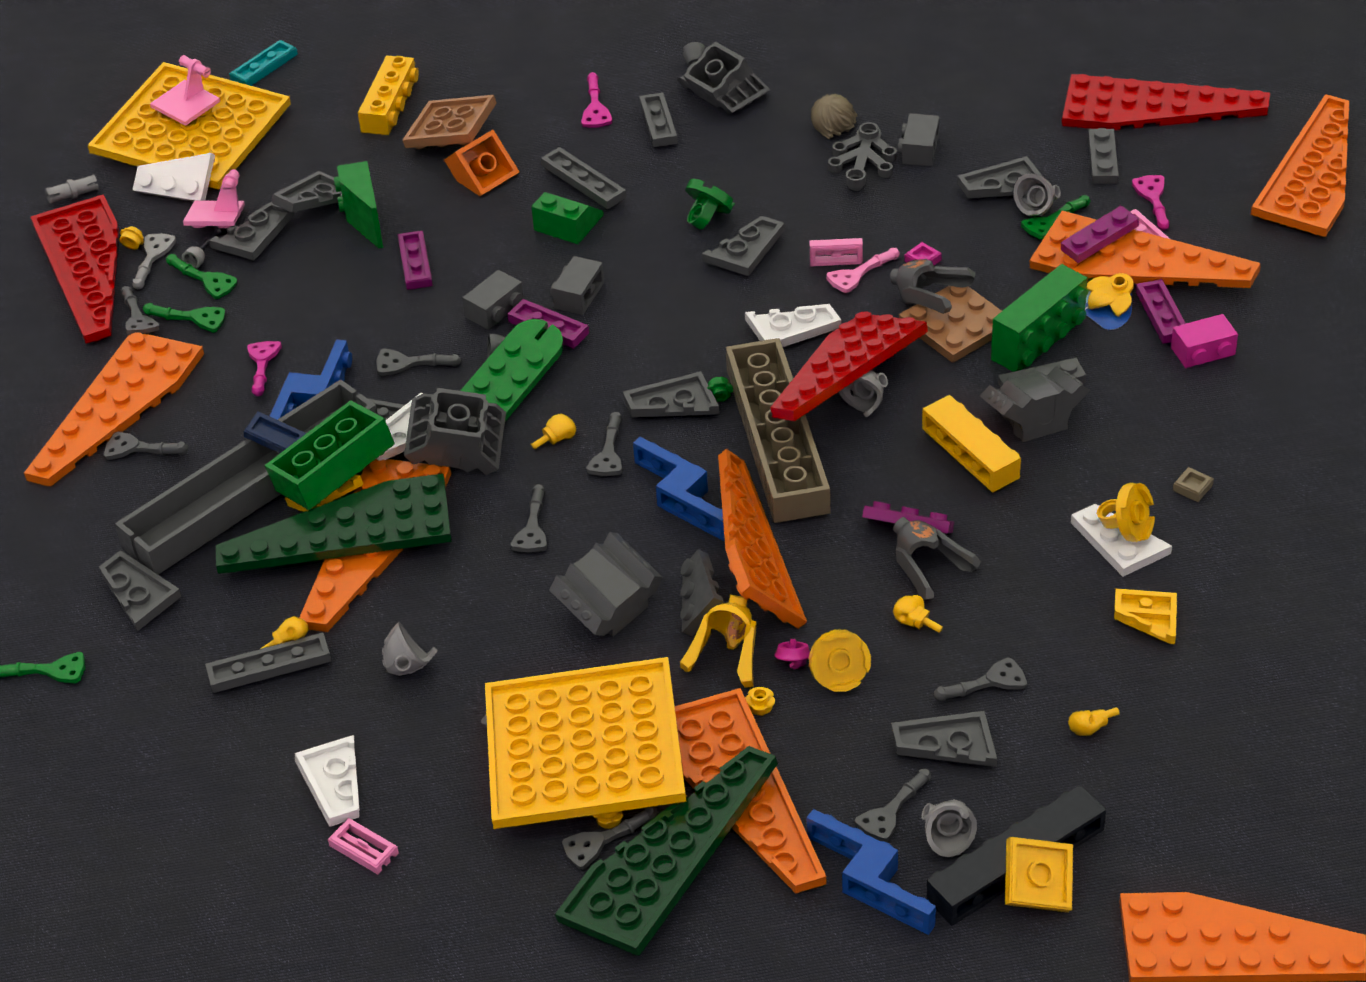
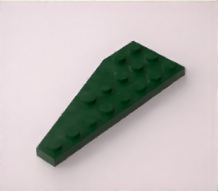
[216,473,452,574]
[555,746,778,956]

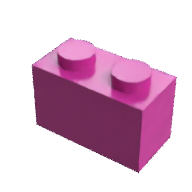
[1171,314,1238,368]

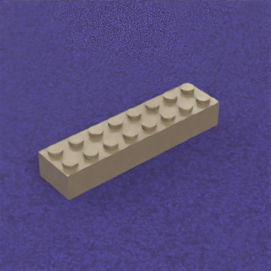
[726,338,830,523]

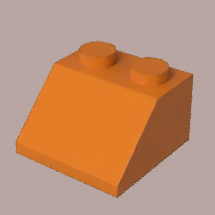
[444,129,519,196]

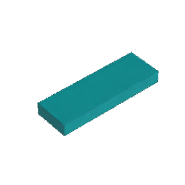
[229,40,298,86]

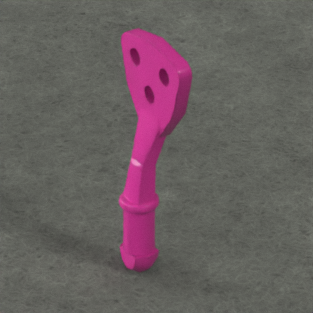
[581,72,613,128]
[1132,175,1170,231]
[247,341,282,396]

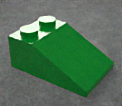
[334,161,383,248]

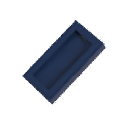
[244,411,306,453]

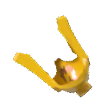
[680,595,756,688]

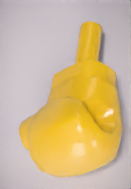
[531,413,576,450]
[893,595,943,633]
[260,616,308,649]
[1068,707,1119,736]

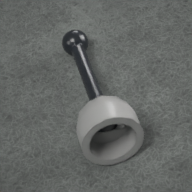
[182,226,224,269]

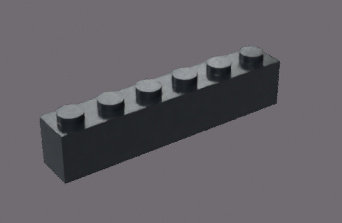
[927,785,1106,926]

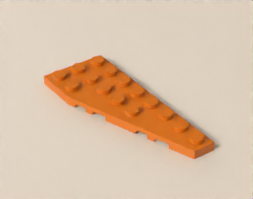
[1029,211,1261,288]
[718,449,807,629]

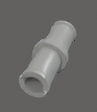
[45,174,99,204]

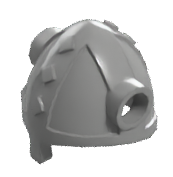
[1013,174,1061,216]
[839,370,888,417]
[382,622,438,676]
[921,799,977,857]

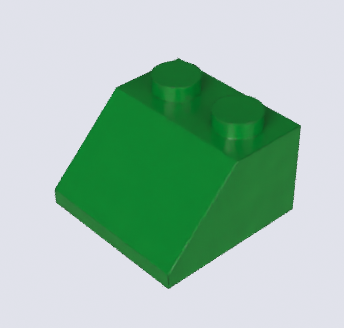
[531,192,604,244]

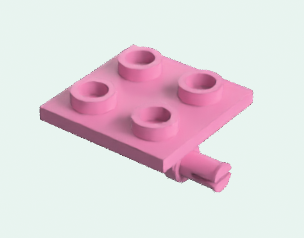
[150,55,220,126]
[183,169,245,228]

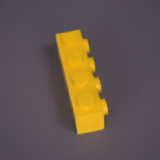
[358,55,419,135]
[922,395,1021,493]

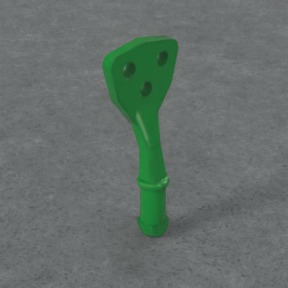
[1021,195,1091,240]
[166,254,237,299]
[143,303,225,333]
[0,652,85,683]

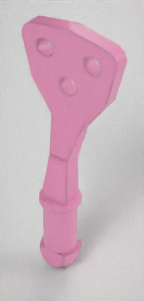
[826,248,900,293]

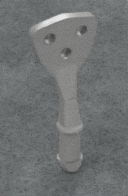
[132,233,177,290]

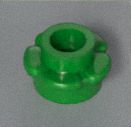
[707,377,733,402]

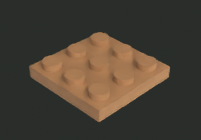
[402,95,497,149]
[899,286,1002,363]

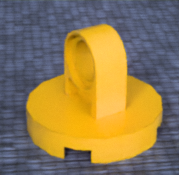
[1096,483,1155,542]
[809,629,871,692]

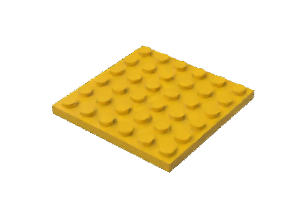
[88,62,291,190]
[485,657,687,829]

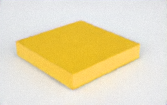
[1005,837,1073,912]

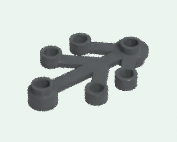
[828,122,897,191]

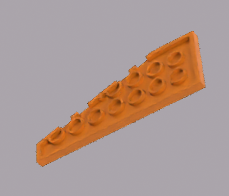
[1251,94,1349,237]
[24,332,204,487]
[299,459,451,632]
[675,688,827,894]
[1119,892,1366,982]

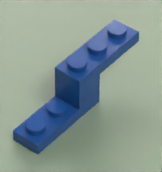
[270,339,352,420]
[633,437,725,542]
[807,809,936,935]

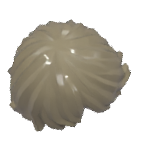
[811,93,858,139]

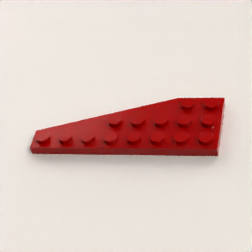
[1062,74,1270,131]
[30,194,119,344]
[770,312,928,421]

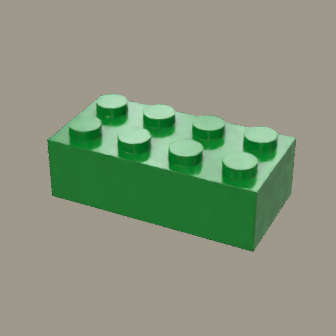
[991,264,1088,372]
[264,400,395,510]

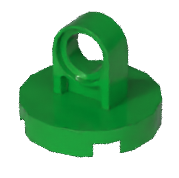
[685,179,735,230]

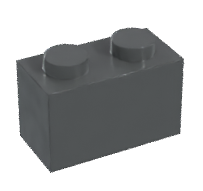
[898,113,939,166]
[550,256,604,315]
[462,270,524,330]

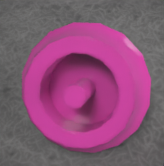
[774,639,810,670]

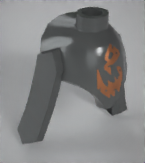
[890,259,975,314]
[893,517,981,600]

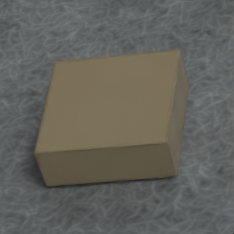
[1173,467,1214,502]

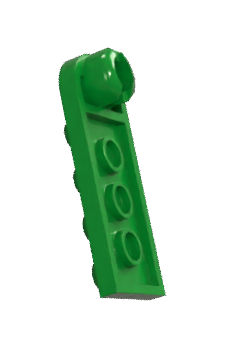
[460,319,563,422]

